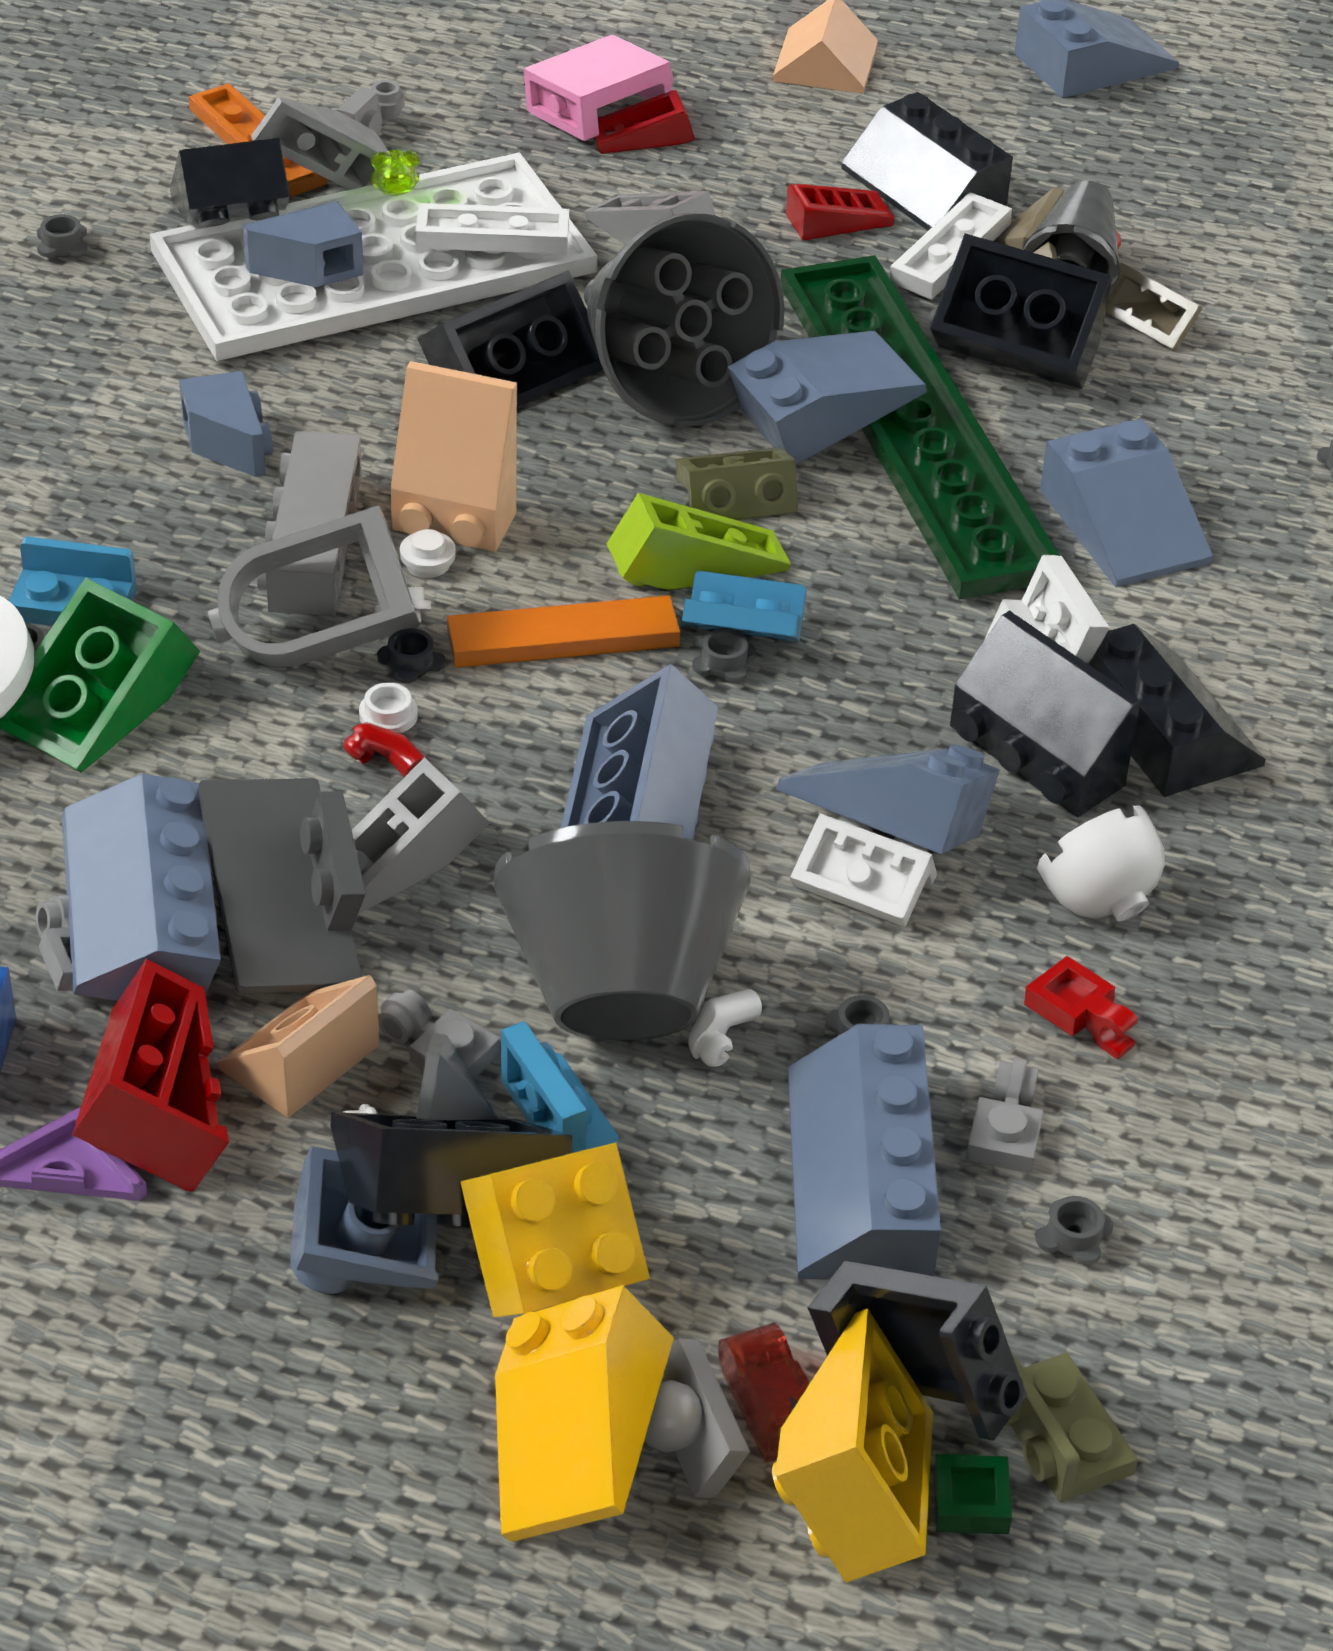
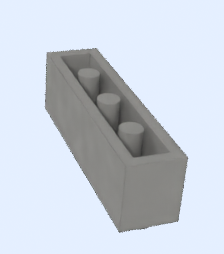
[257,431,362,616]

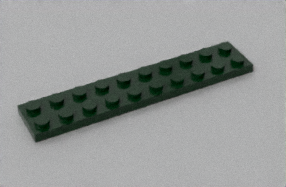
[780,255,1060,600]

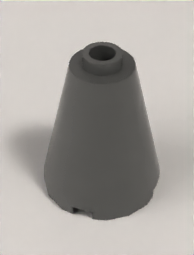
[1022,181,1120,297]

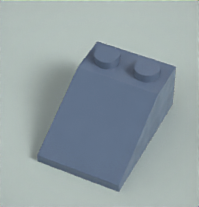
[1015,0,1179,98]
[728,331,927,465]
[1040,419,1213,587]
[776,745,1000,854]

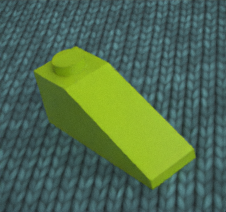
[606,493,791,590]

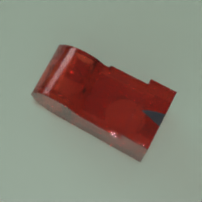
[718,1322,810,1463]

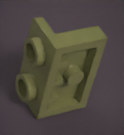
[675,447,798,520]
[1005,1352,1138,1503]

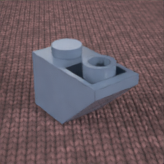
[243,201,363,287]
[179,371,273,477]

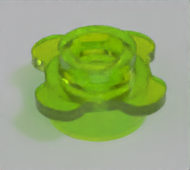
[370,150,420,196]

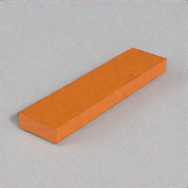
[189,83,327,197]
[447,595,680,668]

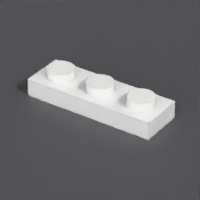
[890,192,1012,300]
[415,203,569,256]

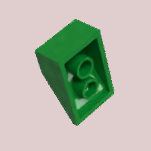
[0,577,201,773]

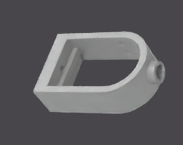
[208,505,420,667]

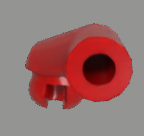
[343,722,429,777]

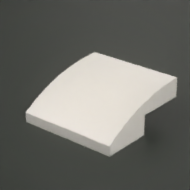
[984,555,1110,664]

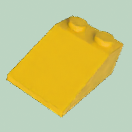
[495,1285,674,1542]
[772,1309,933,1583]

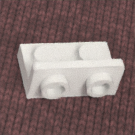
[790,813,937,927]

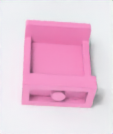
[523,34,673,141]

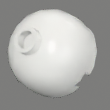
[1037,806,1165,921]

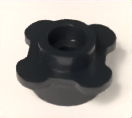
[377,628,445,683]

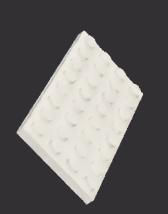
[150,152,597,361]

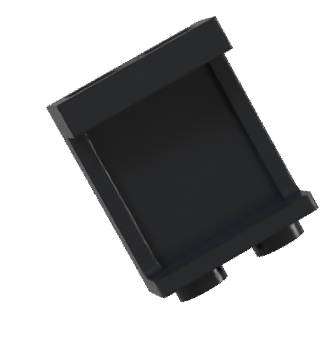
[807,1261,1027,1441]

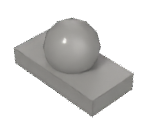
[644,1338,750,1498]

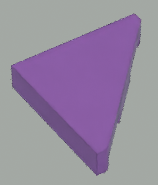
[0,1107,148,1201]

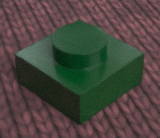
[933,1454,1012,1534]

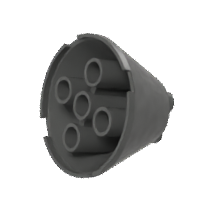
[584,212,784,427]

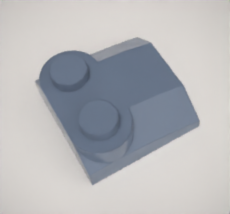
[290,1146,439,1294]

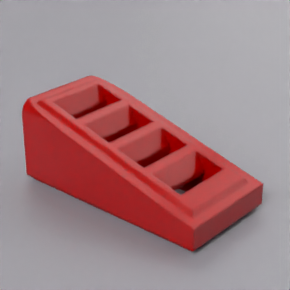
[593,90,695,154]
[786,184,894,241]

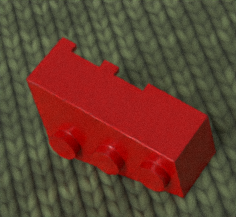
[72,959,229,1192]

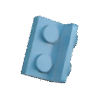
[9,536,137,626]
[682,571,807,642]
[501,1021,619,1153]

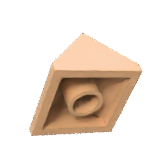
[773,0,878,94]
[216,975,379,1118]

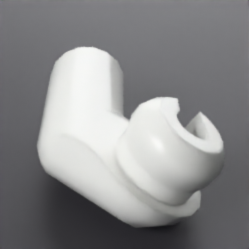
[688,989,762,1067]

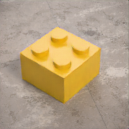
[460,1142,650,1318]

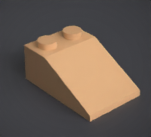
[391,361,517,552]

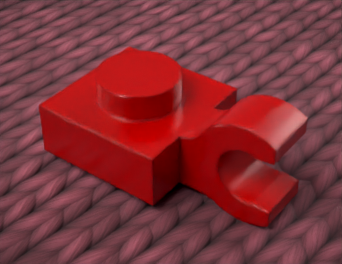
[1024,956,1138,1059]

